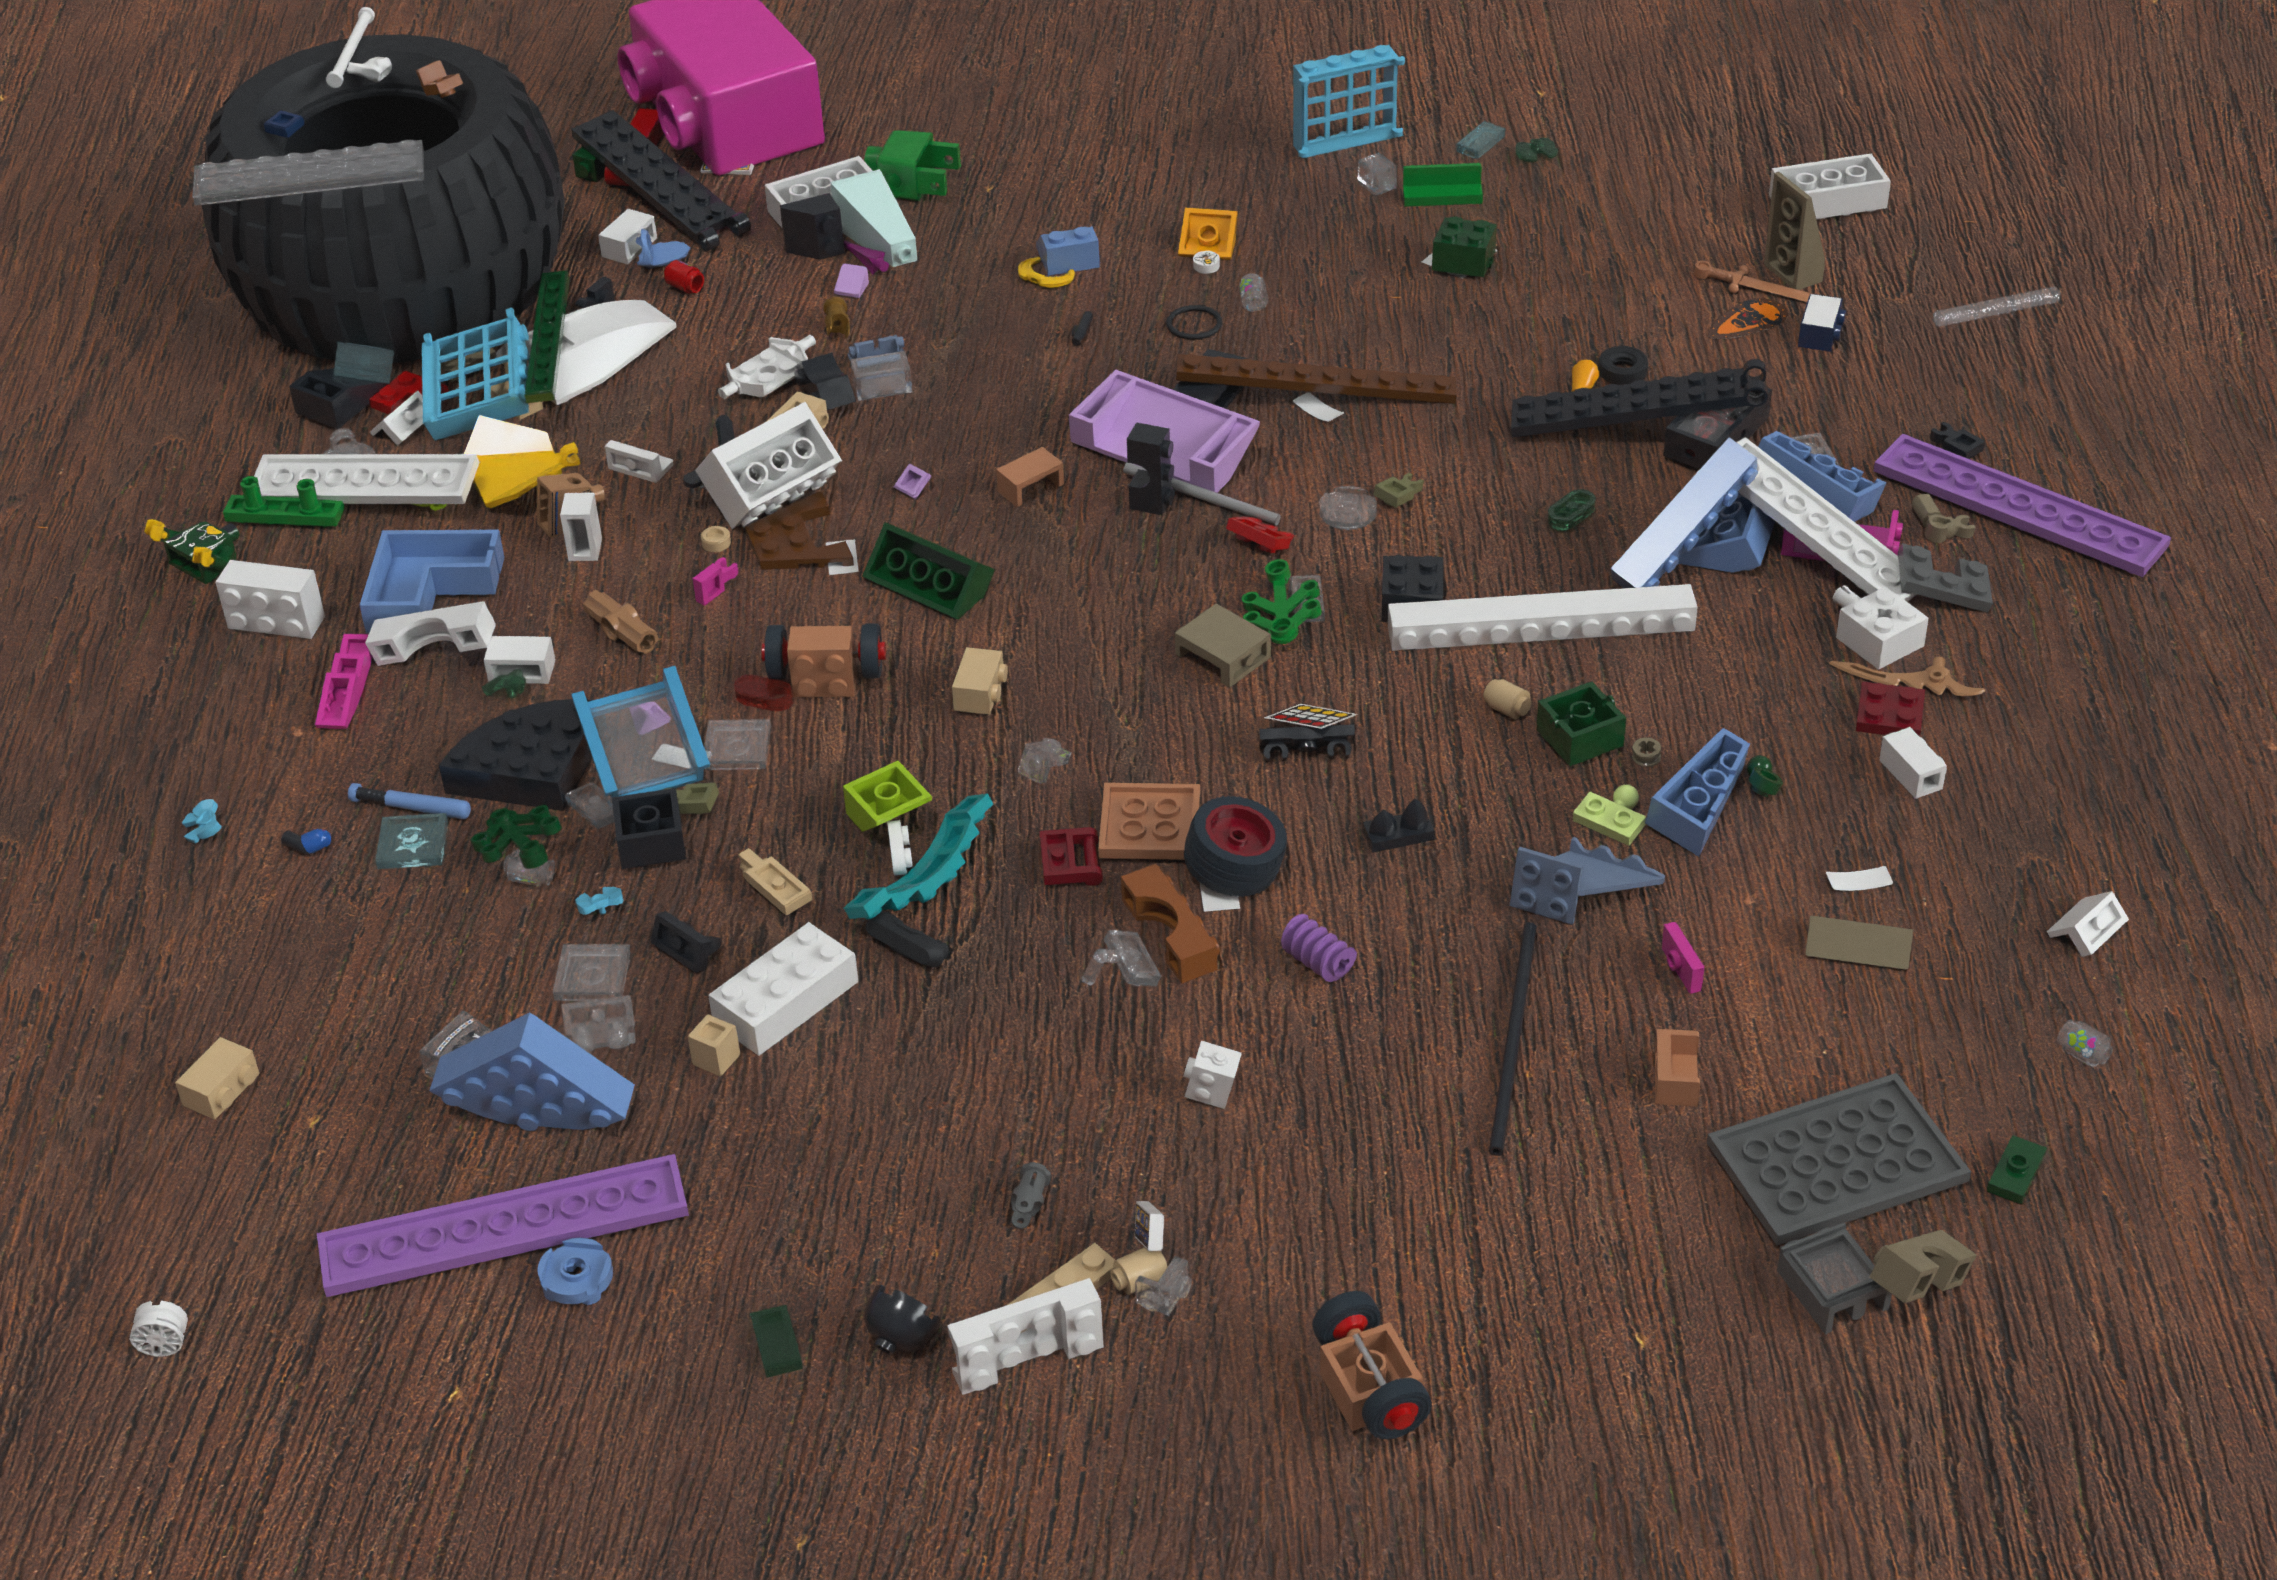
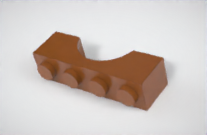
[1121,864,1220,984]

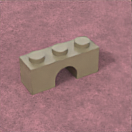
[1869,1230,1977,1303]

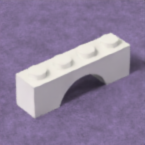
[365,601,496,666]

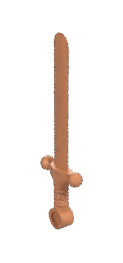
[1694,261,1813,302]

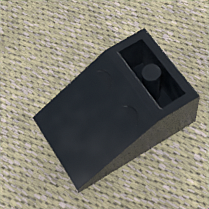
[289,366,391,429]

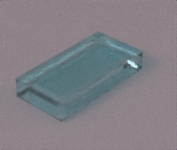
[1456,121,1506,159]

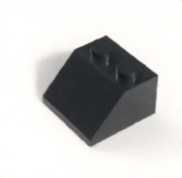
[780,193,845,260]

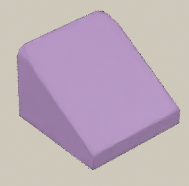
[834,264,869,298]

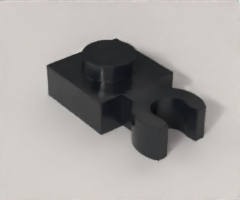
[575,277,615,308]
[1930,422,1985,459]

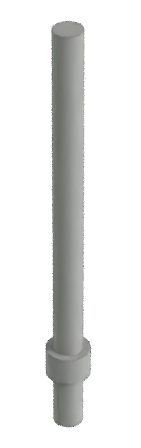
[1123,463,1281,525]

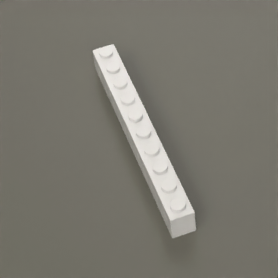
[1388,584,1697,651]

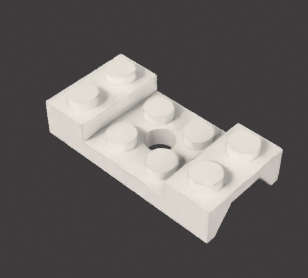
[947,1278,1104,1395]

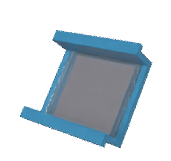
[571,666,710,805]

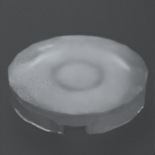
[1319,486,1377,530]

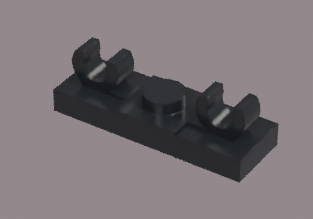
[1259,724,1355,762]

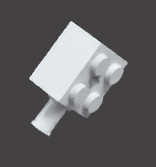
[1833,586,1929,670]

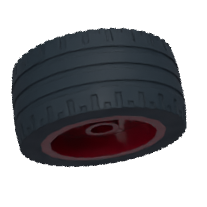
[1184,796,1287,897]

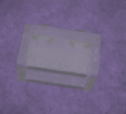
[850,351,913,401]

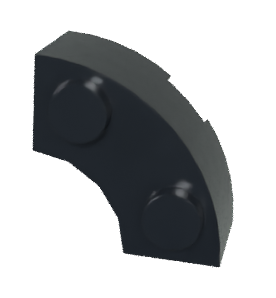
[794,352,856,410]

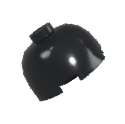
[864,1285,942,1356]

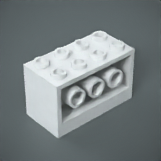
[695,402,842,529]

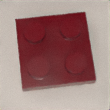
[1855,681,1925,737]

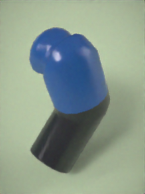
[281,829,331,855]

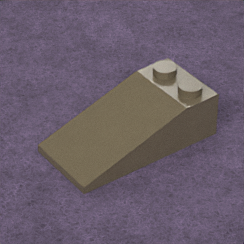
[1764,172,1825,290]

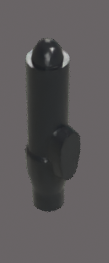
[1072,311,1093,346]

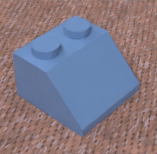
[1036,226,1100,276]

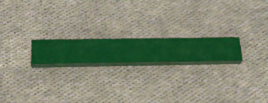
[524,271,570,403]

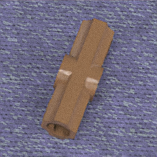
[583,590,658,654]

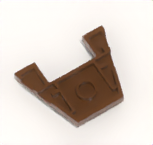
[745,491,854,570]

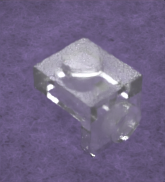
[1018,738,1072,784]
[1135,1256,1192,1316]

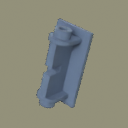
[847,335,907,371]

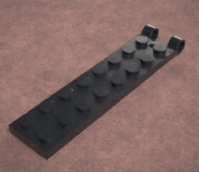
[571,110,751,252]
[1511,359,1768,438]

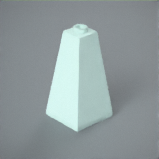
[830,169,917,267]

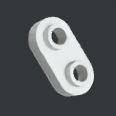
[887,820,913,876]

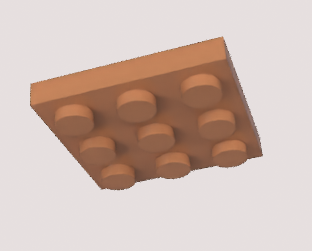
[1098,783,1201,860]

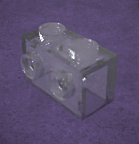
[561,995,635,1053]

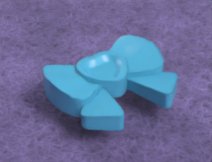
[182,799,222,843]
[575,887,624,915]

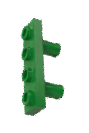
[223,476,345,527]

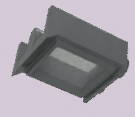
[1777,1223,1892,1334]

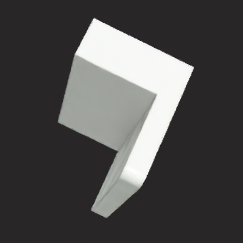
[370,391,423,446]
[605,440,674,483]
[2047,891,2129,957]

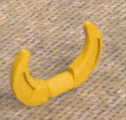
[1018,257,1075,288]

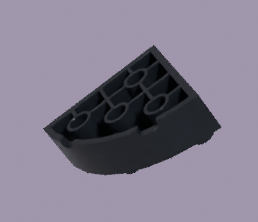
[439,698,608,811]

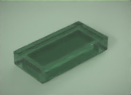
[750,1304,803,1378]

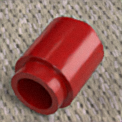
[664,260,704,293]

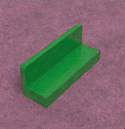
[1402,163,1483,207]

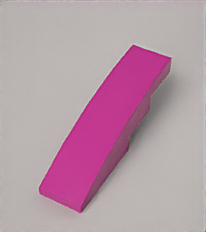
[315,634,373,729]

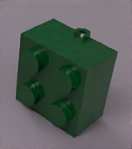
[1432,216,1497,277]
[1536,681,1626,766]

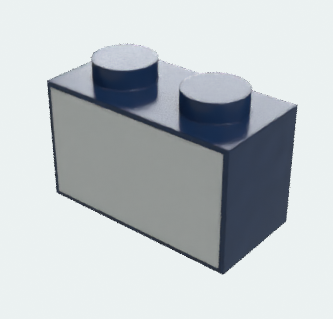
[1798,293,1846,352]

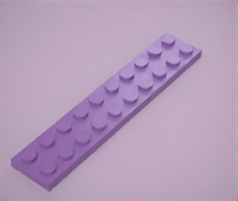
[1873,434,2171,577]
[317,1154,689,1297]

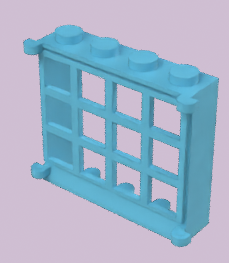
[1293,45,1405,158]
[422,307,530,441]

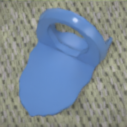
[636,229,690,269]

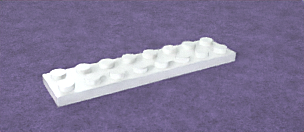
[1737,437,1917,602]
[254,454,480,504]

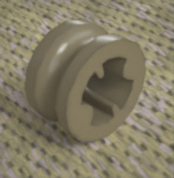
[1632,737,1661,767]

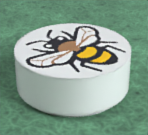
[1193,251,1220,274]

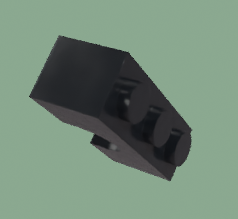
[1127,422,1175,515]

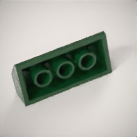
[862,522,995,619]

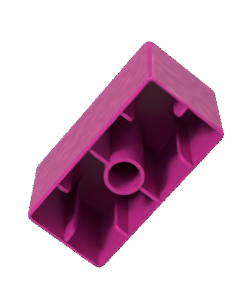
[617,0,825,176]

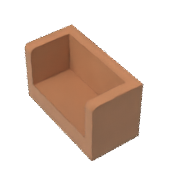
[996,447,1064,507]
[1654,1029,1700,1106]

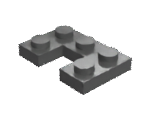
[1898,543,1993,613]

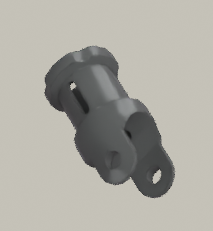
[1011,1162,1052,1229]

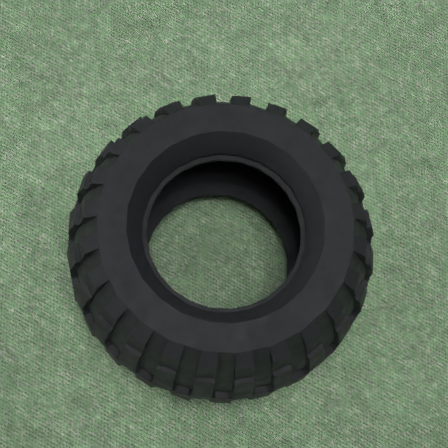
[200,34,565,364]

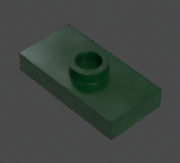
[1987,1135,2047,1205]

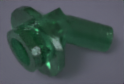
[482,668,526,699]

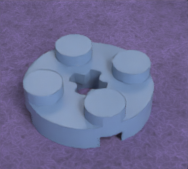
[538,1238,613,1305]

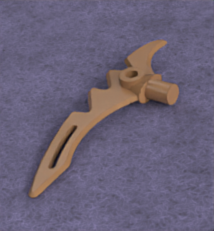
[1829,656,1985,696]

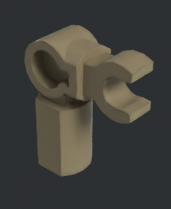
[1912,494,1975,543]

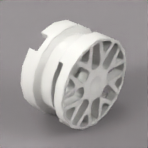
[129,1301,188,1357]

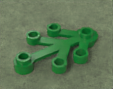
[1241,559,1322,644]

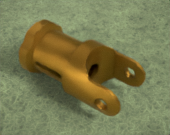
[823,297,850,339]

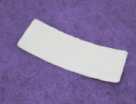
[1293,392,1344,422]
[1826,866,1893,891]

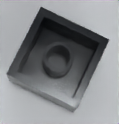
[1381,555,1444,622]
[611,788,687,869]

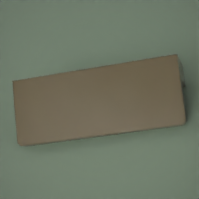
[1805,915,1914,969]

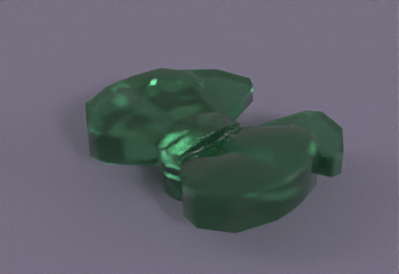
[1515,137,1559,162]

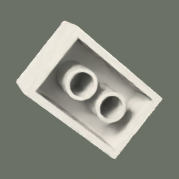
[215,560,325,639]

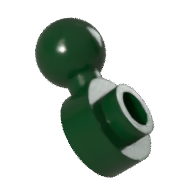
[1747,755,1783,797]

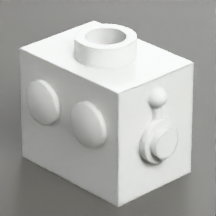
[1183,1041,1242,1109]

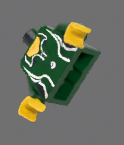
[144,519,240,584]

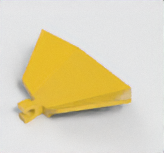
[464,415,580,508]

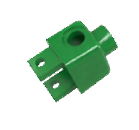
[864,130,961,201]

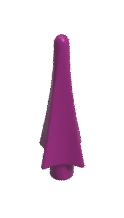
[843,240,889,275]

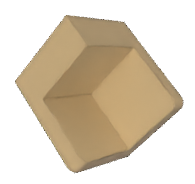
[687,1014,740,1077]

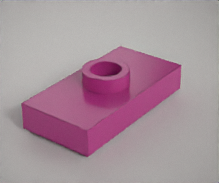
[1662,922,1704,994]

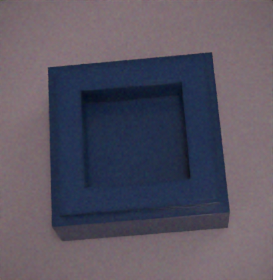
[264,110,305,138]

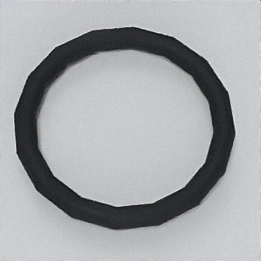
[1166,305,1222,340]

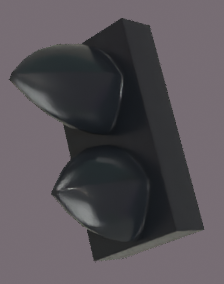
[1362,798,1435,853]
[651,911,722,973]

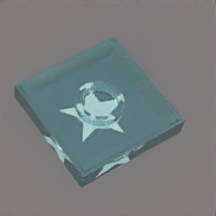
[376,813,448,869]

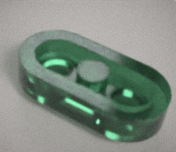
[1547,489,1596,531]

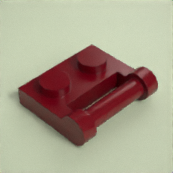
[1039,827,1103,886]

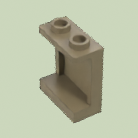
[1175,604,1271,687]

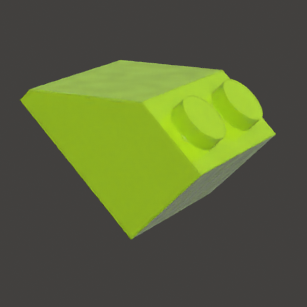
[843,761,932,832]

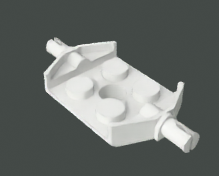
[718,335,816,399]

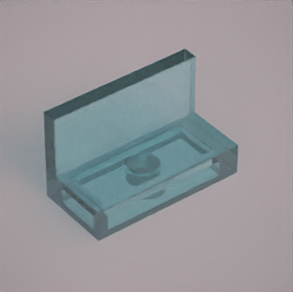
[333,342,394,384]

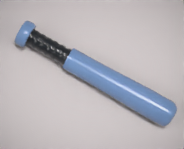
[348,783,471,819]

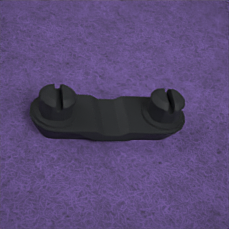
[866,911,949,968]

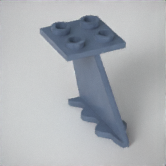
[1510,837,1666,924]

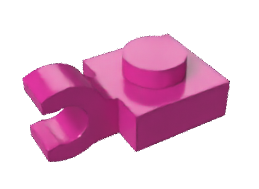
[693,557,738,606]

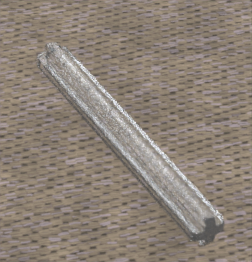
[1932,286,2061,327]

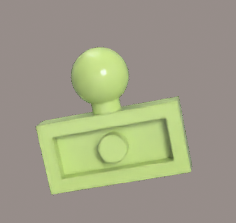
[1573,785,1646,846]

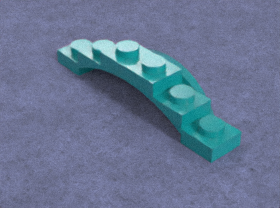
[843,793,993,920]

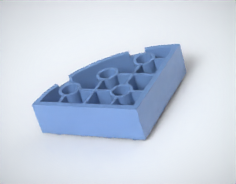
[429,1012,635,1131]

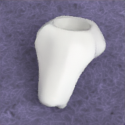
[346,57,392,82]

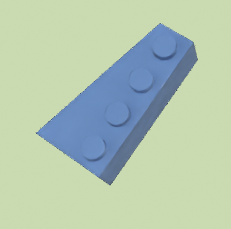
[1758,431,1886,522]
[1645,728,1750,857]

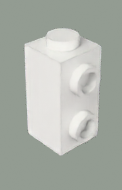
[1879,727,1947,799]

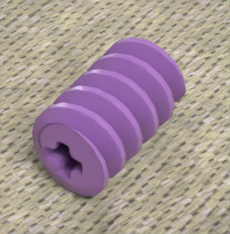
[1281,913,1357,982]

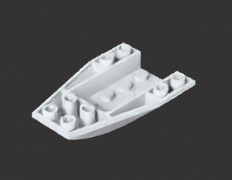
[496,300,676,405]

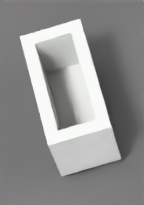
[598,209,657,265]
[560,493,602,561]
[484,636,555,684]

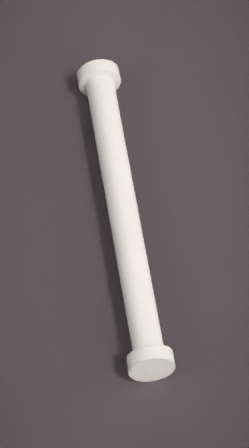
[326,7,375,88]

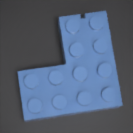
[359,530,505,633]

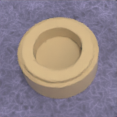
[701,526,731,552]

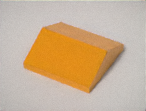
[1178,207,1238,260]

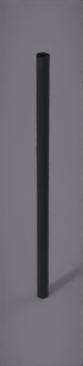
[1489,922,1537,1156]

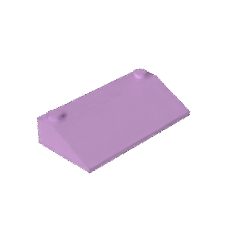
[1069,370,1260,493]

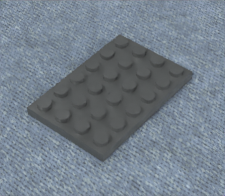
[1707,1073,1971,1246]

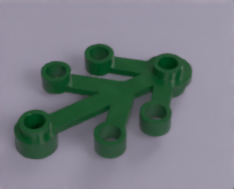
[470,805,562,869]

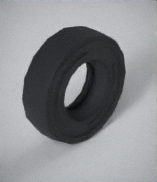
[1598,346,1649,385]

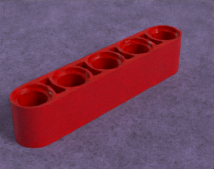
[604,108,664,186]

